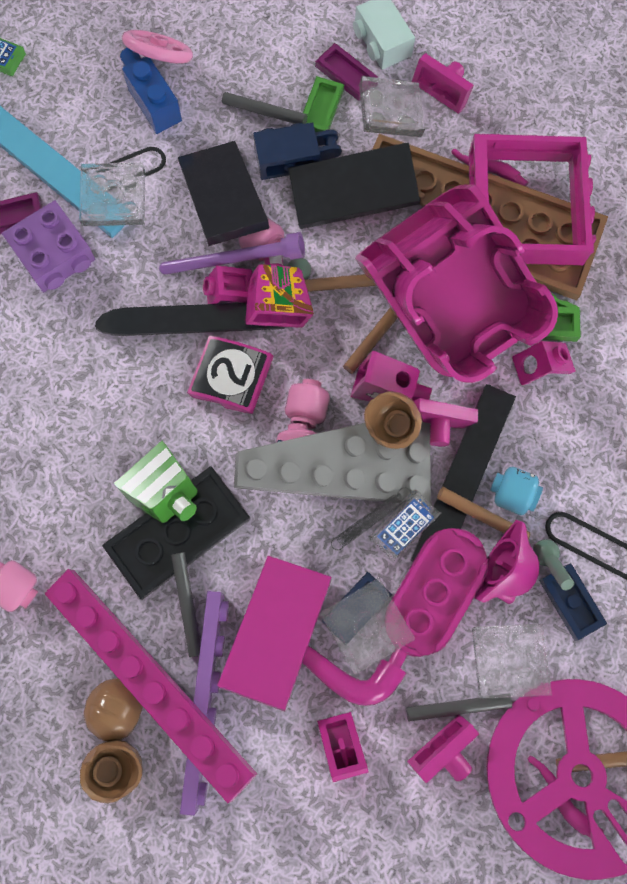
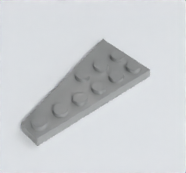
[234,422,431,505]

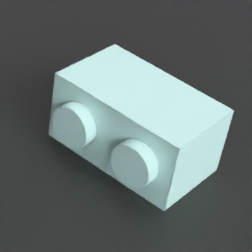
[353,0,415,70]

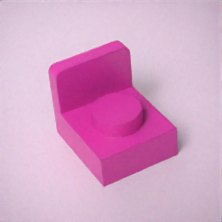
[203,265,252,304]

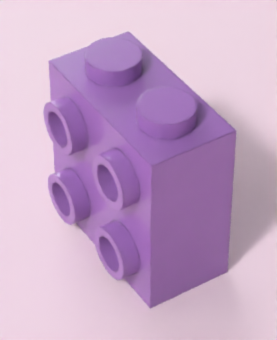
[1,200,96,293]

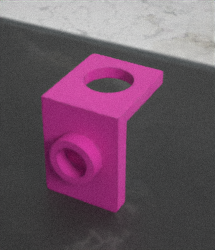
[512,341,576,385]

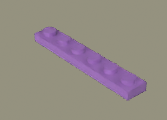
[180,591,229,816]

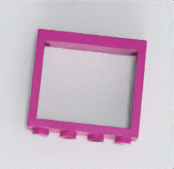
[469,134,597,265]

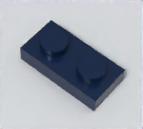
[539,563,607,641]

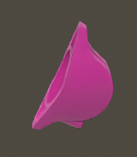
[474,520,540,604]

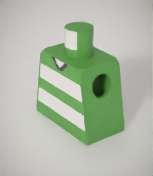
[114,441,198,523]

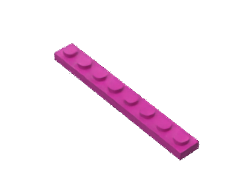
[44,569,257,803]

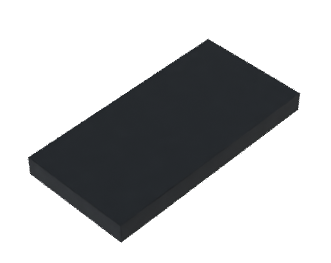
[178,141,269,246]
[288,142,420,229]
[102,466,251,600]

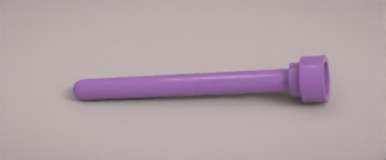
[159,232,305,274]

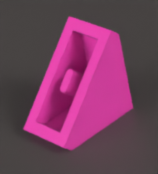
[317,712,368,782]

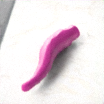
[451,149,529,186]
[528,756,604,838]

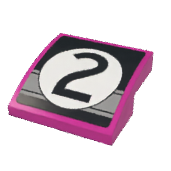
[187,336,274,414]

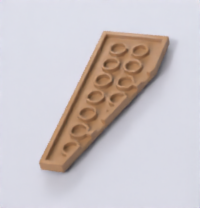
[372,134,608,301]

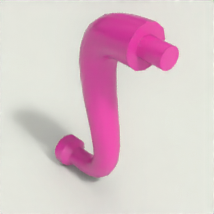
[302,645,408,706]

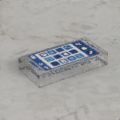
[368,489,441,561]

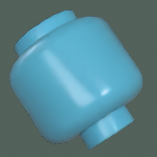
[490,467,543,515]

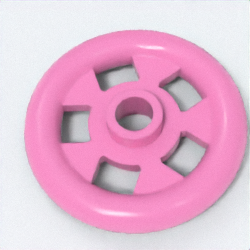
[122,30,193,64]

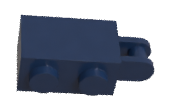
[253,122,342,180]

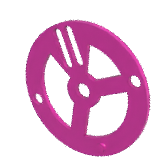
[486,679,627,880]

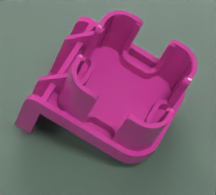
[355,184,558,383]

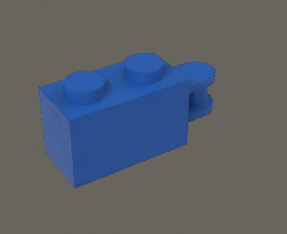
[120,48,182,134]

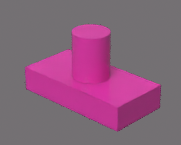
[412,53,474,114]
[414,398,478,447]
[407,715,479,783]

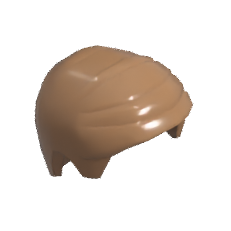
[364,391,422,449]
[83,678,143,742]
[80,739,143,804]

